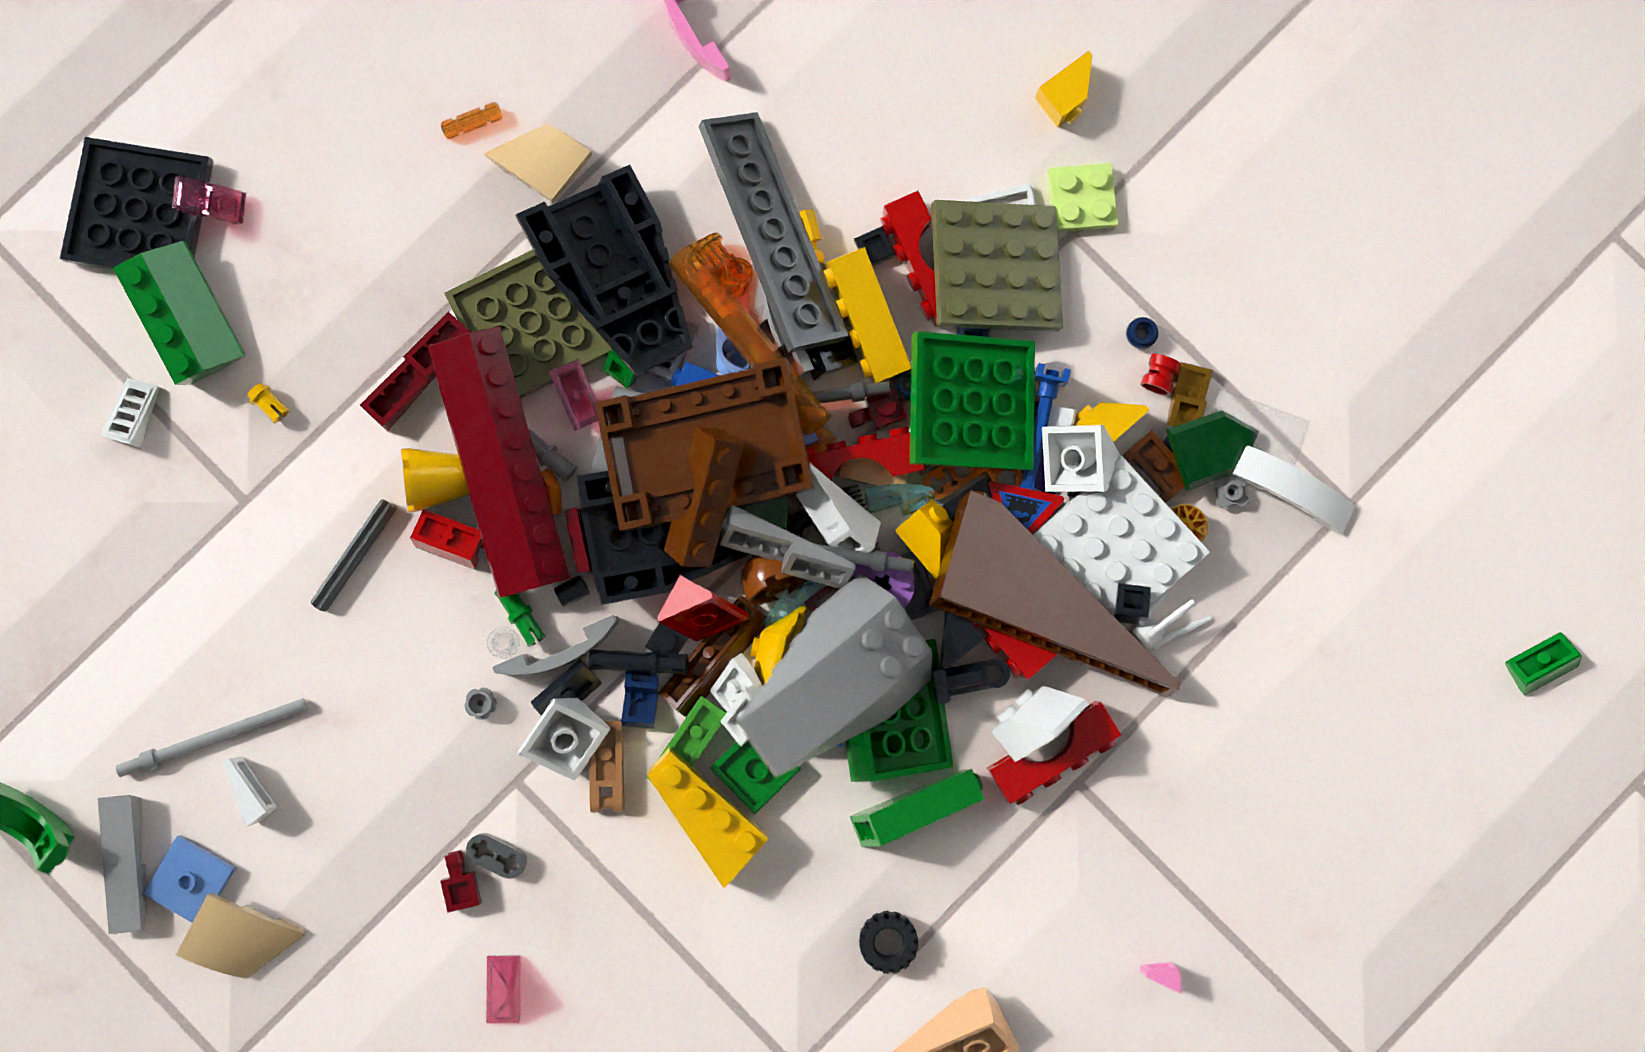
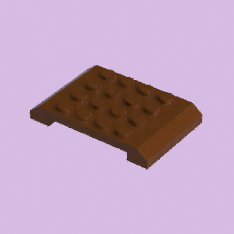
[595,357,815,532]

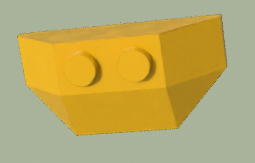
[750,606,807,685]

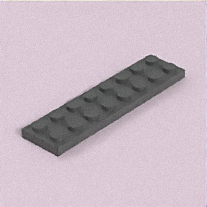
[698,112,849,353]

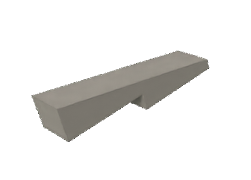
[720,505,855,589]
[98,795,146,934]

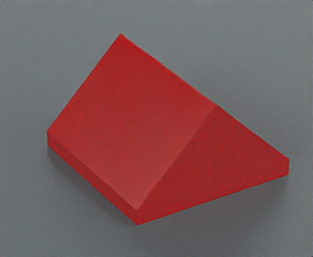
[658,575,749,642]

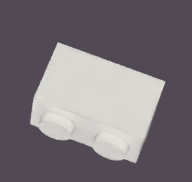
[991,686,1089,762]

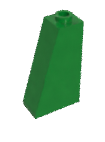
[849,769,984,847]

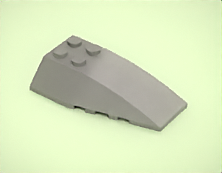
[736,574,932,776]

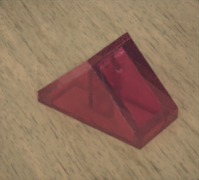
[549,359,598,431]

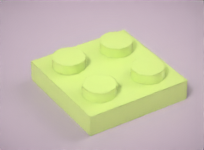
[1047,163,1118,232]

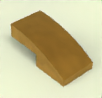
[1167,362,1213,427]

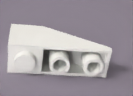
[796,464,881,553]

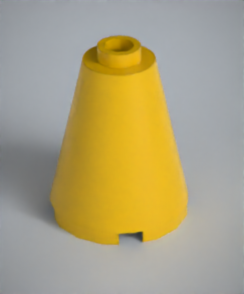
[401,448,469,513]

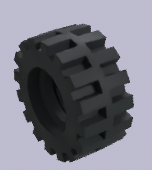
[859,910,919,974]

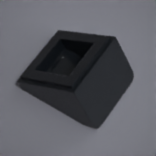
[1114,583,1151,625]

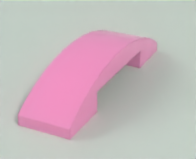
[664,0,731,82]

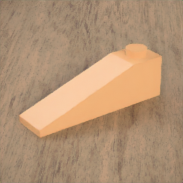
[893,987,1019,1052]

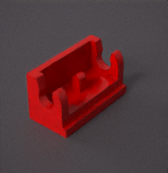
[410,509,484,570]

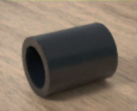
[554,574,590,608]

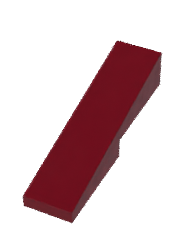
[360,311,470,432]

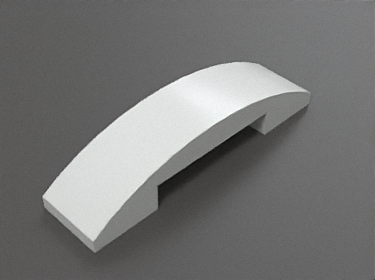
[1232,446,1356,534]

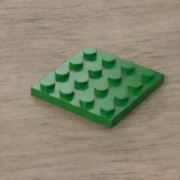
[910,331,1035,471]

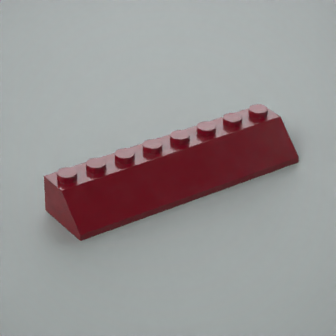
[428,326,570,598]

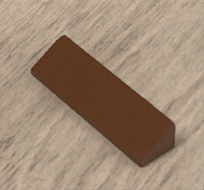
[658,595,770,717]

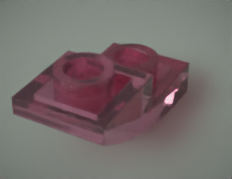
[172,177,246,224]

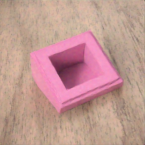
[1140,962,1182,993]

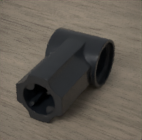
[944,659,1010,696]

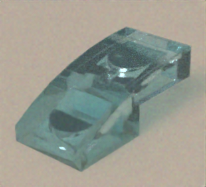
[865,484,934,516]
[762,580,820,627]

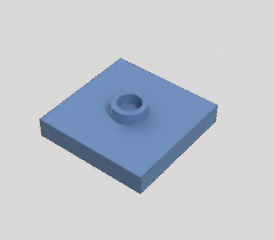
[143,835,237,923]

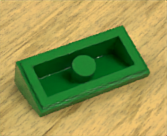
[1505,632,1582,696]

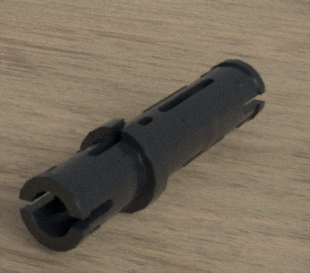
[588,649,689,676]

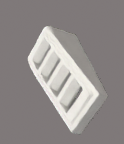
[101,378,160,448]
[223,757,277,827]

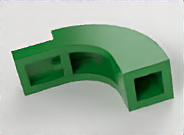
[0,782,75,875]

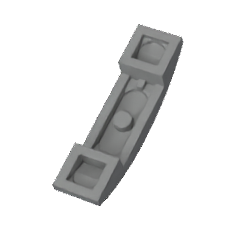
[492,615,619,675]

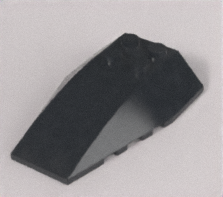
[515,164,693,376]
[577,471,749,605]

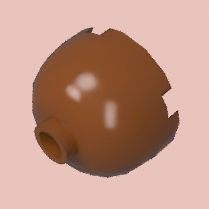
[741,554,806,606]

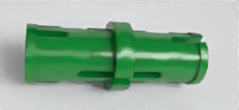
[494,591,546,647]

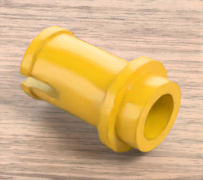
[247,383,290,424]

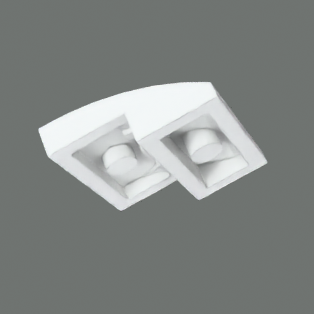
[710,653,762,746]

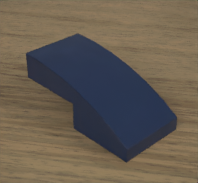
[621,671,660,729]

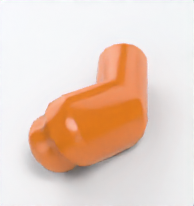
[541,469,562,515]

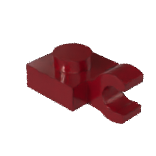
[847,387,907,430]
[440,849,482,913]

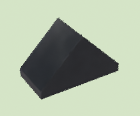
[939,612,984,668]

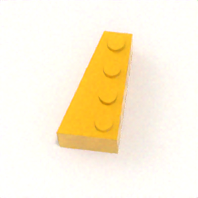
[647,747,768,889]

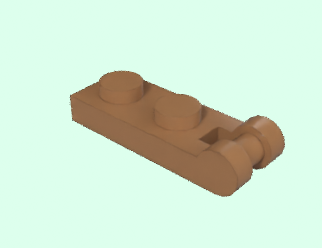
[589,721,625,813]

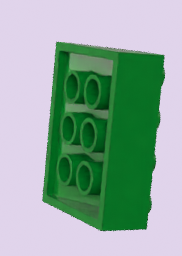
[845,639,953,782]

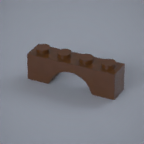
[664,427,744,568]

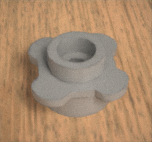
[1214,477,1249,508]

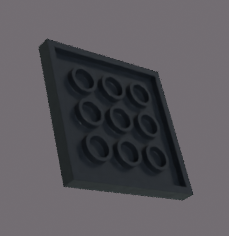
[59,137,214,270]

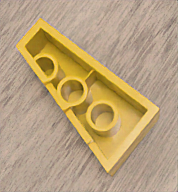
[822,247,911,383]

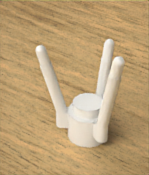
[1131,589,1211,650]

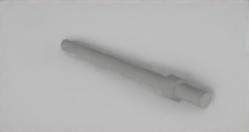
[116,698,308,777]

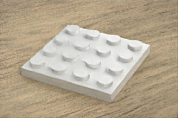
[1033,455,1210,627]

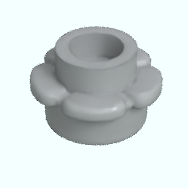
[465,687,497,720]

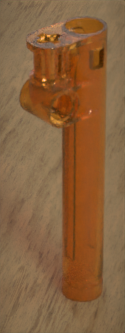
[669,232,831,436]

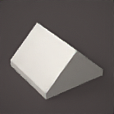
[1042,425,1120,492]
[518,698,610,781]

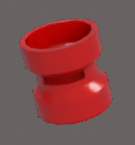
[1140,354,1182,396]

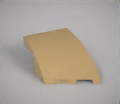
[484,124,592,204]
[176,892,306,979]

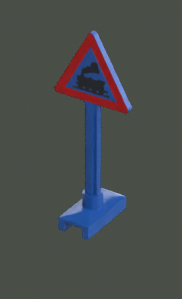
[988,363,1071,535]

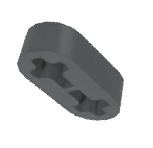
[466,833,527,879]

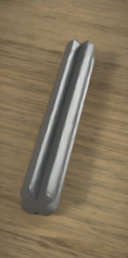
[310,499,396,612]

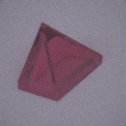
[486,955,521,1023]

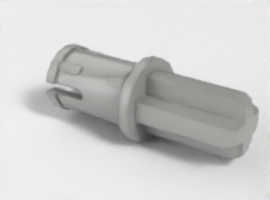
[529,430,578,483]

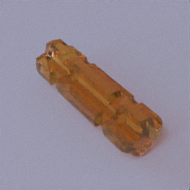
[440,102,503,139]

